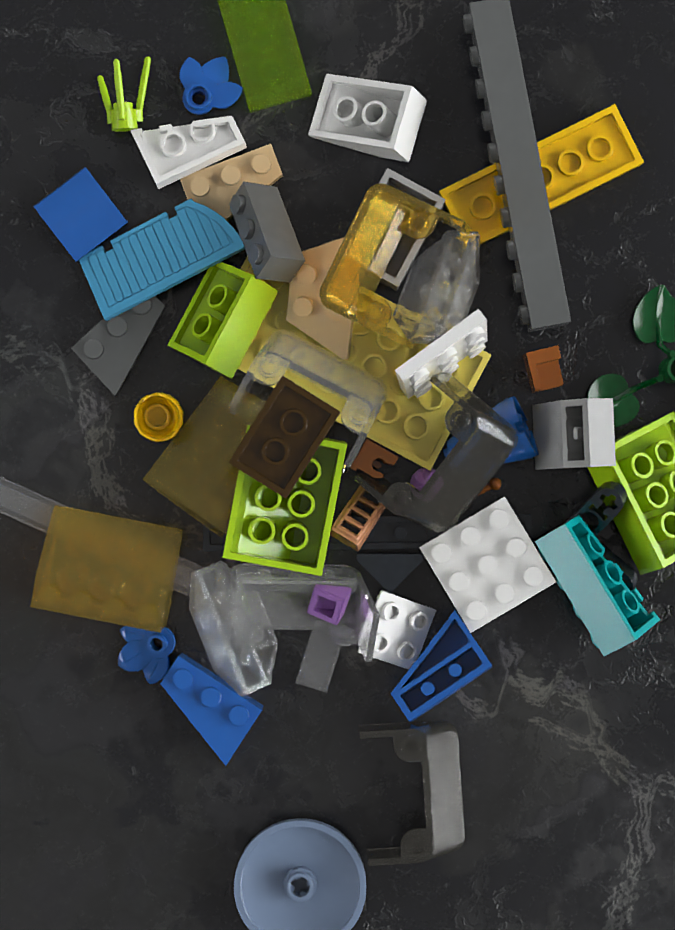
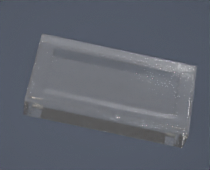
[296,620,346,693]

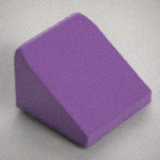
[307,584,352,625]

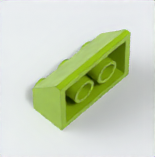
[167,262,278,379]

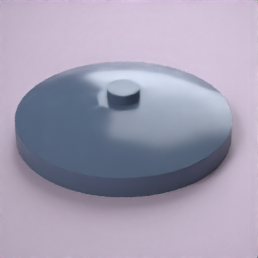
[234,818,366,930]

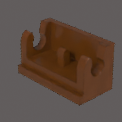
[350,439,399,479]

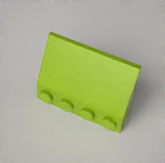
[587,411,675,575]
[222,425,347,576]

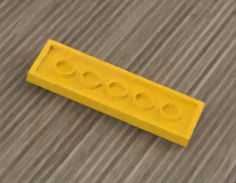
[439,104,644,251]

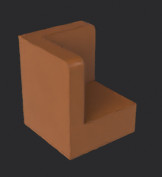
[523,345,564,393]

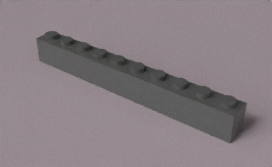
[463,0,571,332]

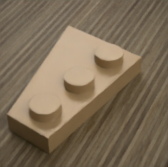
[180,144,283,221]

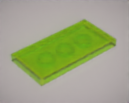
[218,0,312,113]

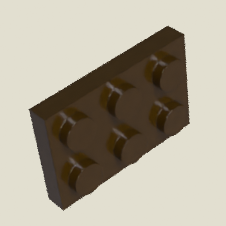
[228,375,340,498]

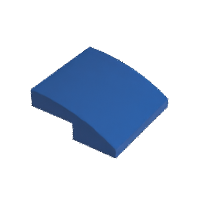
[34,167,128,261]

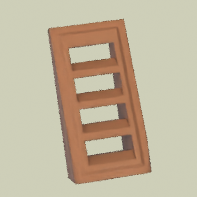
[330,480,392,552]

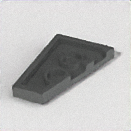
[71,296,166,397]

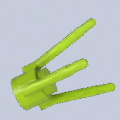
[97,56,151,132]

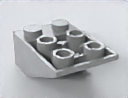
[532,398,616,470]

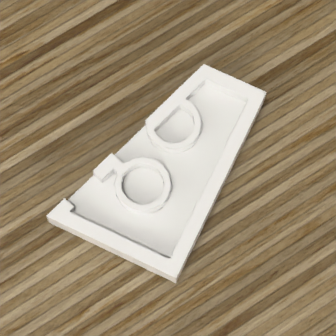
[130,116,247,189]

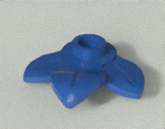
[180,56,243,115]
[118,621,175,684]

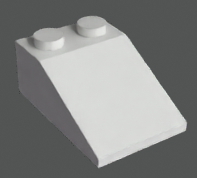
[308,74,427,162]

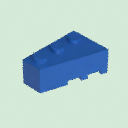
[391,610,493,722]
[160,653,264,766]

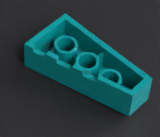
[535,515,660,657]

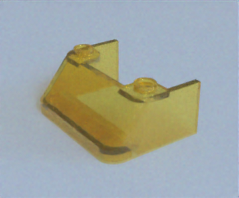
[319,183,471,349]

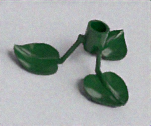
[587,285,675,427]

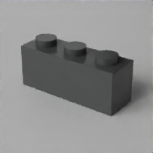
[229,182,305,283]

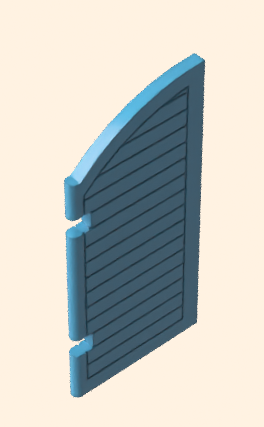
[79,198,245,321]

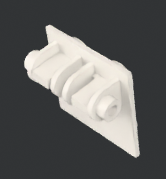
[358,590,436,669]

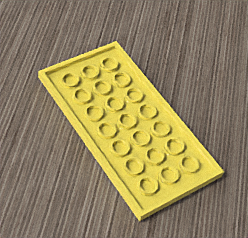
[238,255,491,470]

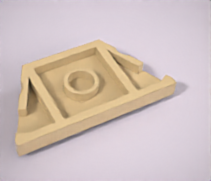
[286,231,364,359]

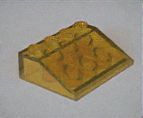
[143,376,265,538]
[31,505,183,633]

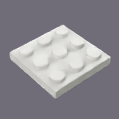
[395,309,488,399]
[419,497,556,633]

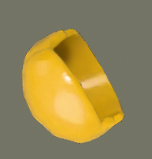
[134,392,183,442]

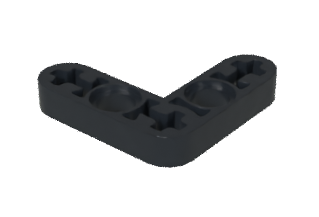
[565,481,638,591]

